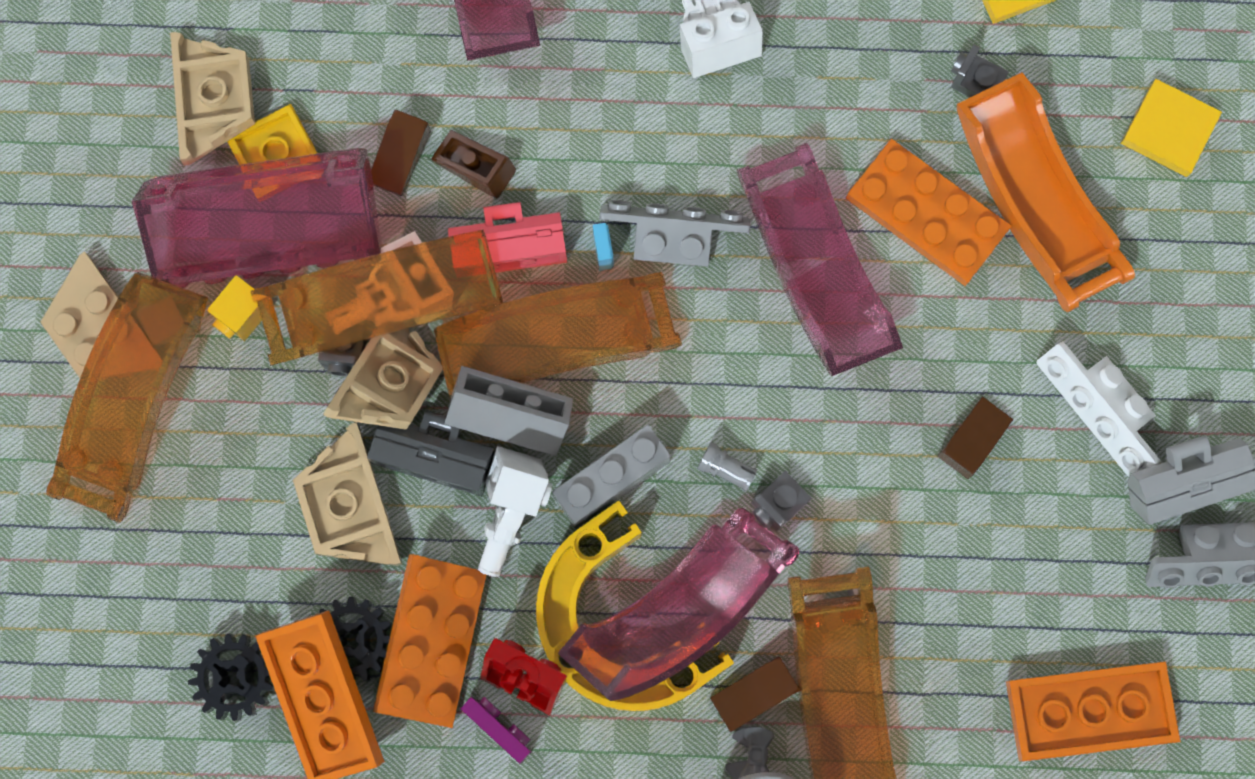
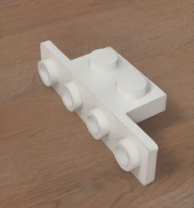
[1036,342,1161,477]

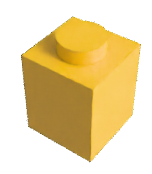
[207,275,273,342]

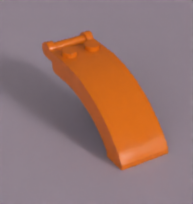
[957,72,1135,312]

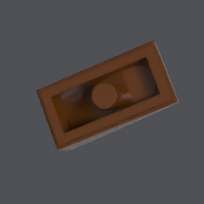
[367,110,431,196]
[431,130,516,199]
[937,396,1014,479]
[710,656,800,732]

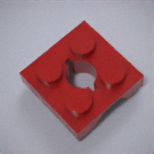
[480,638,567,716]

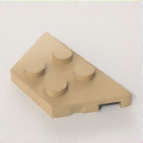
[170,32,255,166]
[40,251,169,385]
[323,321,443,430]
[293,422,403,566]

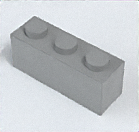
[444,366,574,456]
[552,424,671,529]

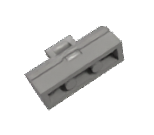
[1127,435,1255,525]

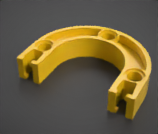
[536,501,734,711]

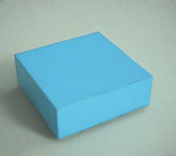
[593,223,614,271]

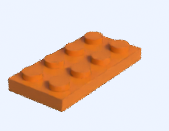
[845,138,1012,286]
[373,554,486,728]
[255,610,385,779]
[1006,661,1181,762]

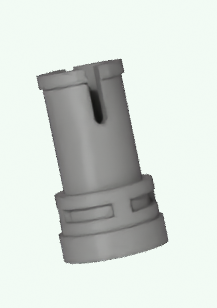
[697,442,758,491]

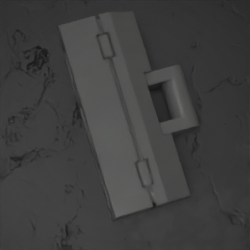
[367,410,495,497]

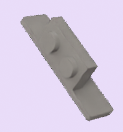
[599,200,750,267]
[1145,522,1255,588]

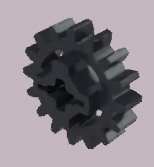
[319,597,393,681]
[188,633,275,721]

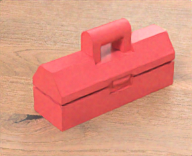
[448,202,567,278]

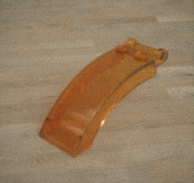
[250,230,504,366]
[46,272,208,523]
[434,272,682,399]
[787,567,897,779]

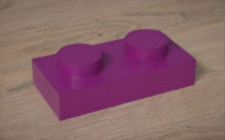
[460,697,532,764]

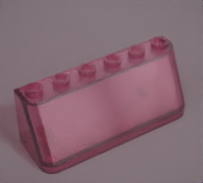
[132,148,382,290]

